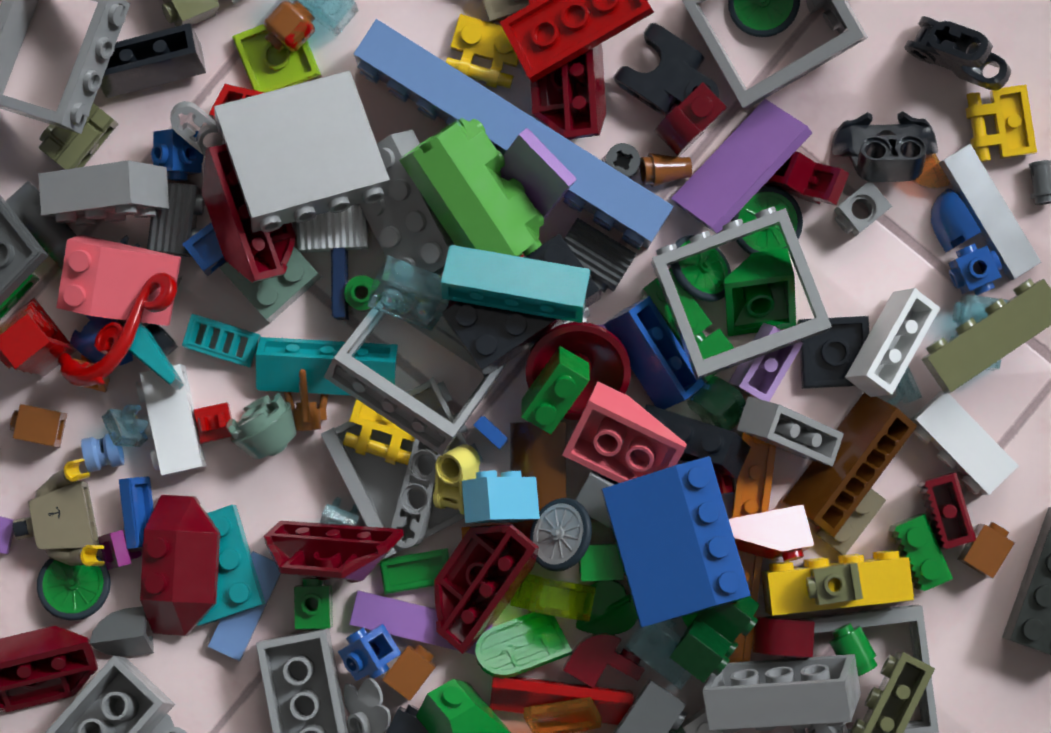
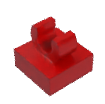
[193,402,232,444]

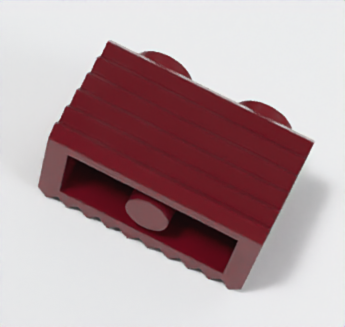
[918,473,976,549]

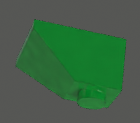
[724,248,796,337]
[416,679,511,733]

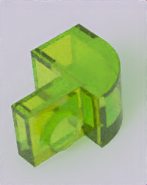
[510,574,596,621]

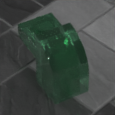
[687,376,746,431]

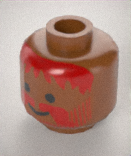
[264,0,315,52]

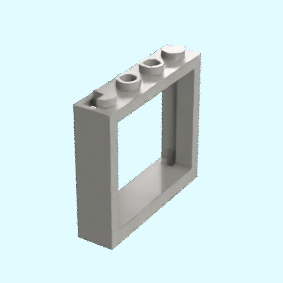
[0,0,130,134]
[682,0,868,108]
[651,207,832,380]
[324,279,507,456]
[784,604,939,733]

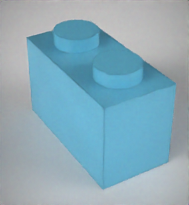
[462,471,540,523]

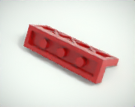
[490,676,633,725]

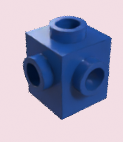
[151,129,204,181]
[948,243,1002,296]
[338,624,402,681]

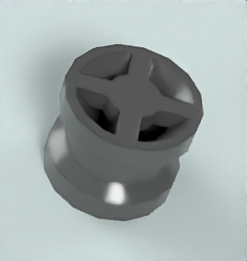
[605,143,640,179]

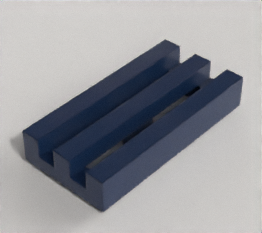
[331,248,349,320]

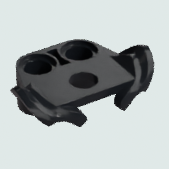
[831,111,938,182]

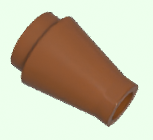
[639,153,692,188]

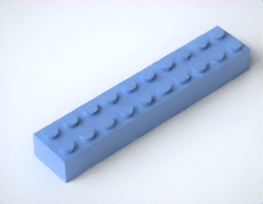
[354,19,674,250]

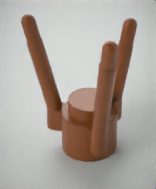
[283,369,329,431]

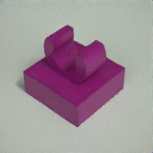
[98,530,142,570]

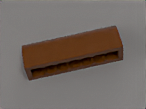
[783,392,917,537]
[510,422,566,539]

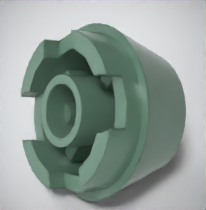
[226,393,297,459]

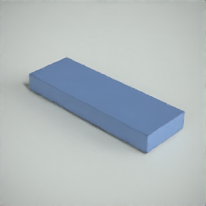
[208,551,281,661]

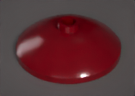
[525,322,631,420]

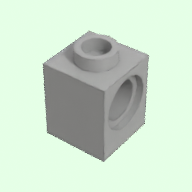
[834,182,892,236]

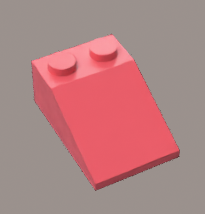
[56,235,181,326]
[562,382,687,483]

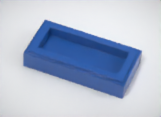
[473,416,508,450]
[118,476,154,549]

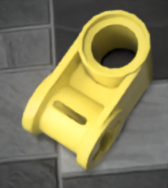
[433,444,480,515]

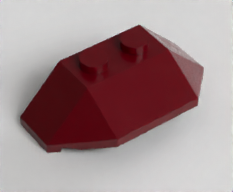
[531,44,606,140]
[202,144,296,283]
[140,495,220,636]
[264,521,404,583]
[434,525,539,654]
[0,625,98,713]

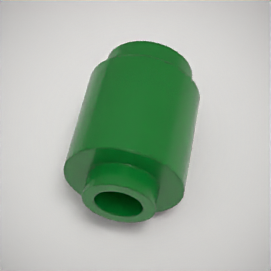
[344,275,382,312]
[829,623,877,677]

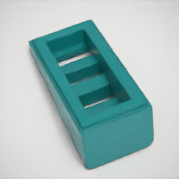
[182,313,261,368]
[129,323,184,390]

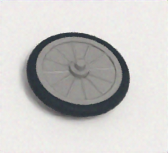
[530,498,592,572]

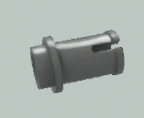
[1029,160,1051,205]

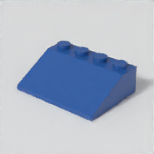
[601,456,751,628]

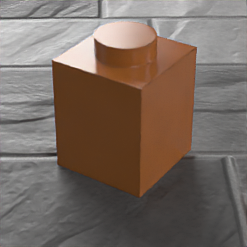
[10,404,68,447]
[957,522,1015,579]
[382,644,437,701]

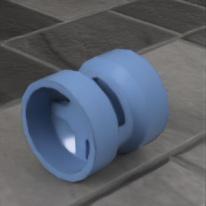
[81,432,125,473]

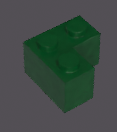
[669,596,760,683]

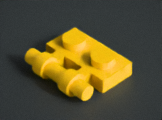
[446,14,519,89]
[965,84,1037,162]
[343,399,415,465]

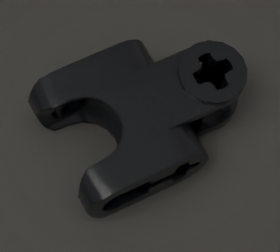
[904,16,1011,91]
[613,23,719,115]

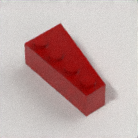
[0,297,77,376]

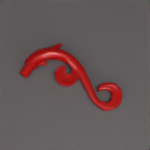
[58,273,177,387]

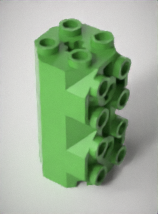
[399,118,544,257]

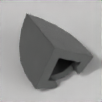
[90,606,154,657]

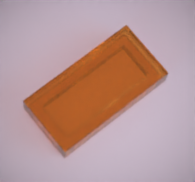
[523,697,602,733]

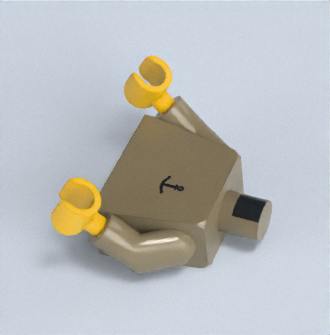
[13,458,105,566]

